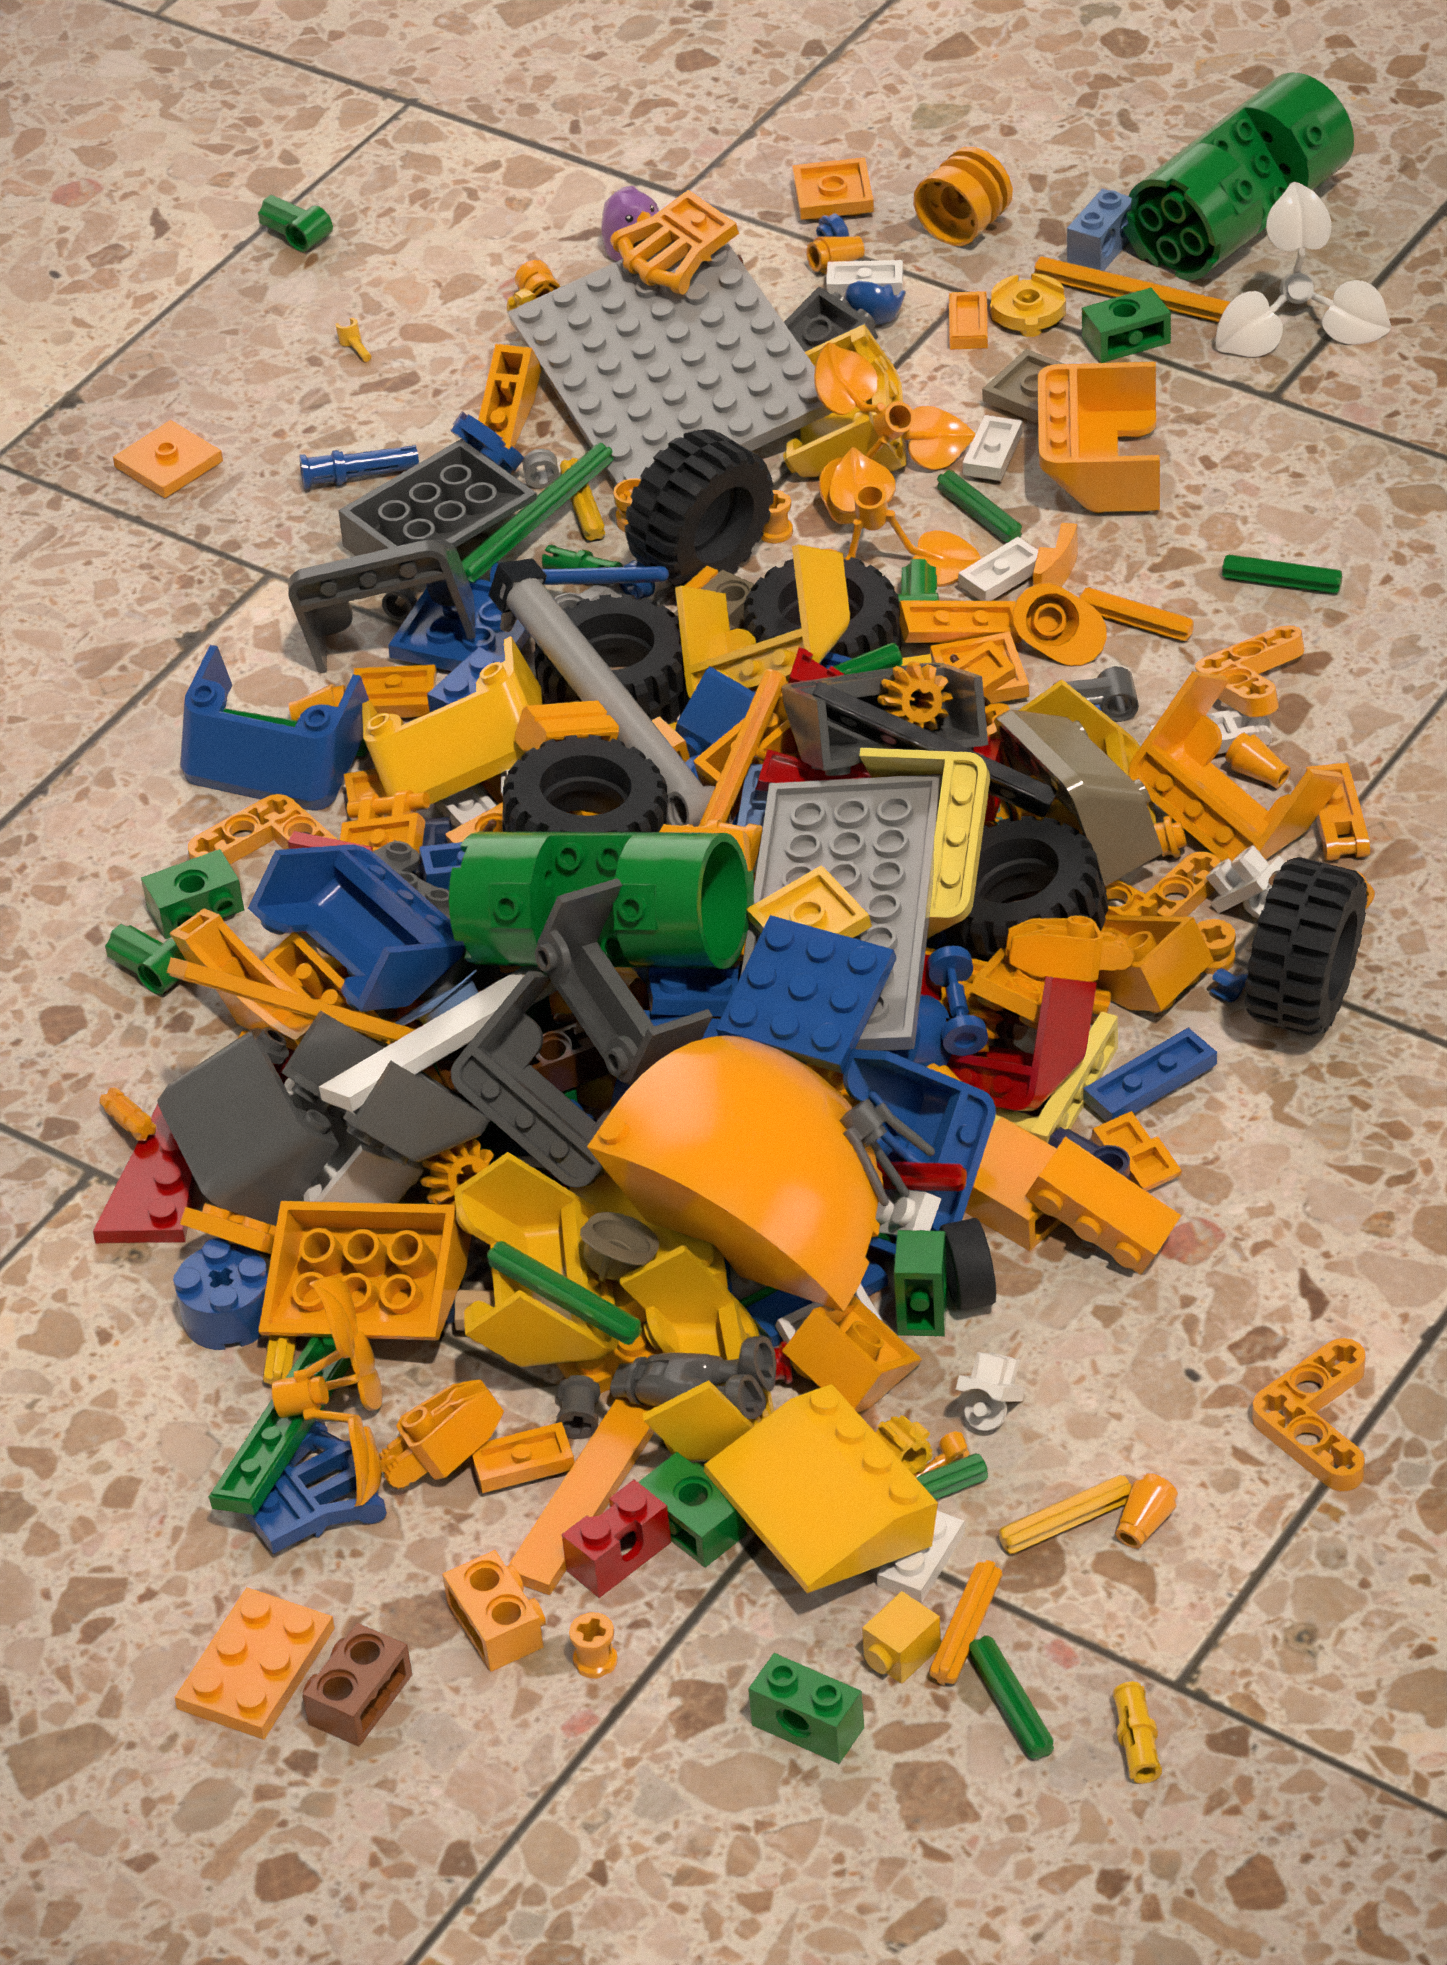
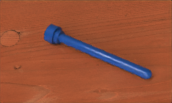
[490,562,669,585]

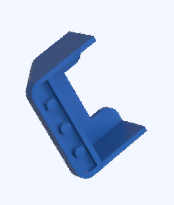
[248,845,466,1012]
[843,1049,996,1259]

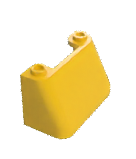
[783,324,907,477]

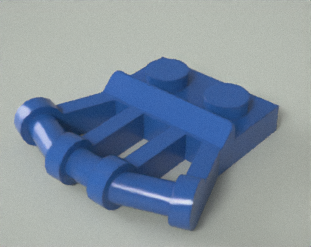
[632,961,743,1017]
[244,1420,387,1554]

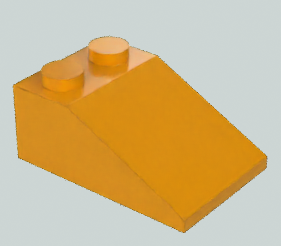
[1092,915,1214,1013]

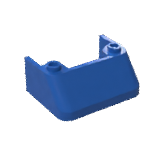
[180,645,369,811]

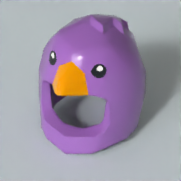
[601,186,659,261]

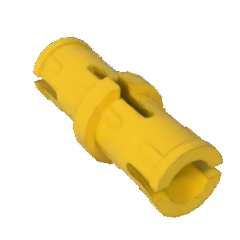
[1113,1681,1162,1784]

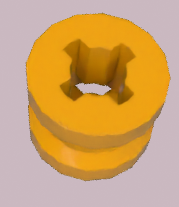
[1197,919,1236,974]

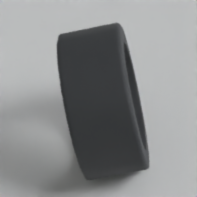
[939,1218,997,1312]

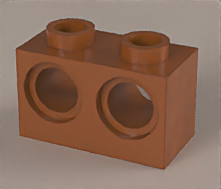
[302,1623,413,1747]

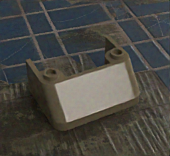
[994,710,1163,886]

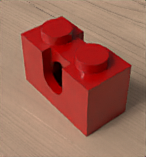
[561,1479,671,1598]

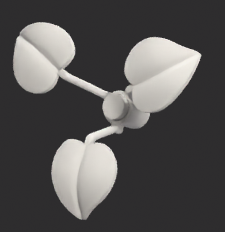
[1216,182,1391,357]

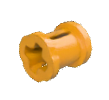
[761,490,793,544]
[569,1612,618,1679]

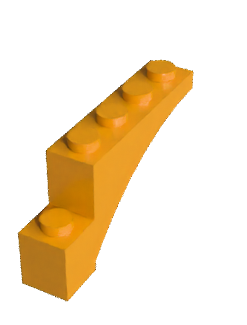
[169,908,314,1050]

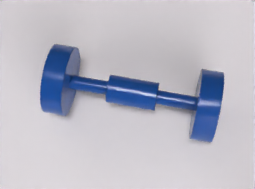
[927,946,988,1056]

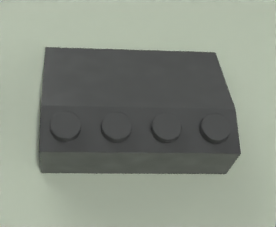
[338,439,537,556]

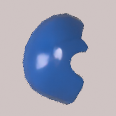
[844,280,906,325]

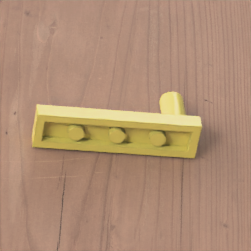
[993,1012,1118,1143]

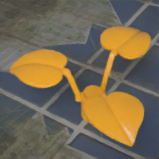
[814,342,976,524]
[825,447,981,587]
[272,1277,383,1507]

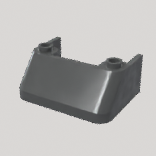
[535,878,713,1086]
[451,971,615,1187]

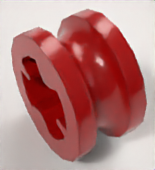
[774,1341,792,1386]

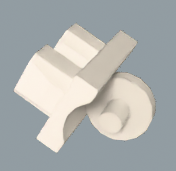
[1206,845,1284,919]
[956,1352,1025,1431]

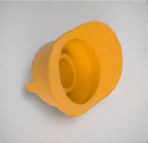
[1013,583,1107,666]

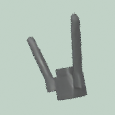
[839,1098,935,1206]

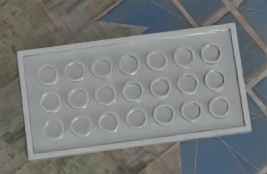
[741,774,942,1051]

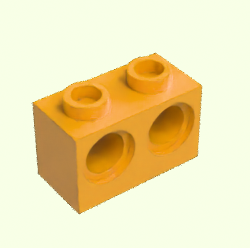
[442,1550,546,1672]

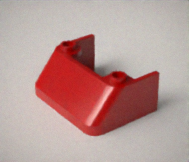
[921,955,1097,1111]

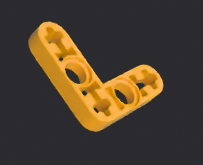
[1195,625,1305,717]
[188,794,338,864]
[1105,852,1221,917]
[1252,1338,1366,1491]

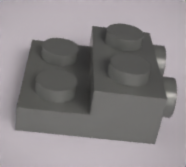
[784,286,878,352]

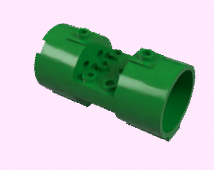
[1123,72,1354,280]
[449,831,754,969]

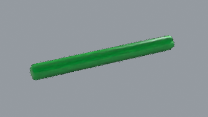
[461,443,613,584]

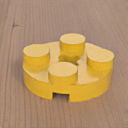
[990,274,1066,337]

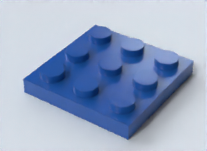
[388,579,530,671]
[716,915,897,1074]

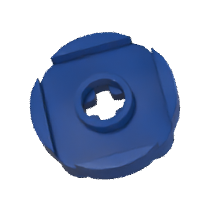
[450,411,524,474]

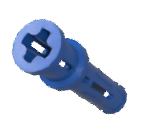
[299,444,419,489]

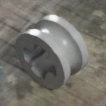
[522,449,559,489]

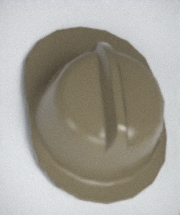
[580,1212,659,1282]

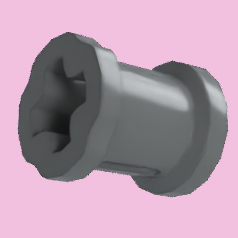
[556,1375,600,1439]

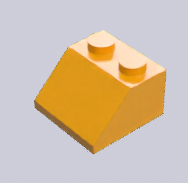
[782,1296,922,1413]

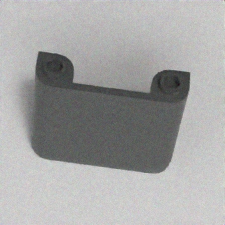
[157,1027,340,1226]

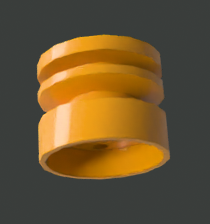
[913,147,1013,246]

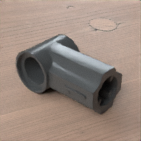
[1053,666,1139,722]

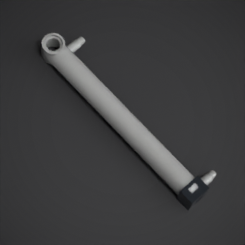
[488,558,715,827]

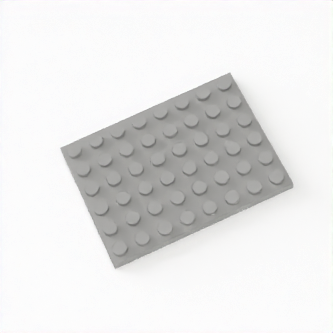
[507,241,833,486]

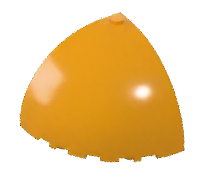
[587,1035,883,1312]

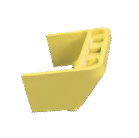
[859,748,990,938]

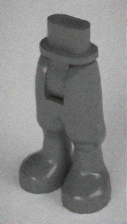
[610,1336,776,1419]

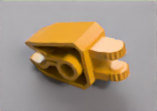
[1005,916,1135,982]
[379,1379,504,1489]

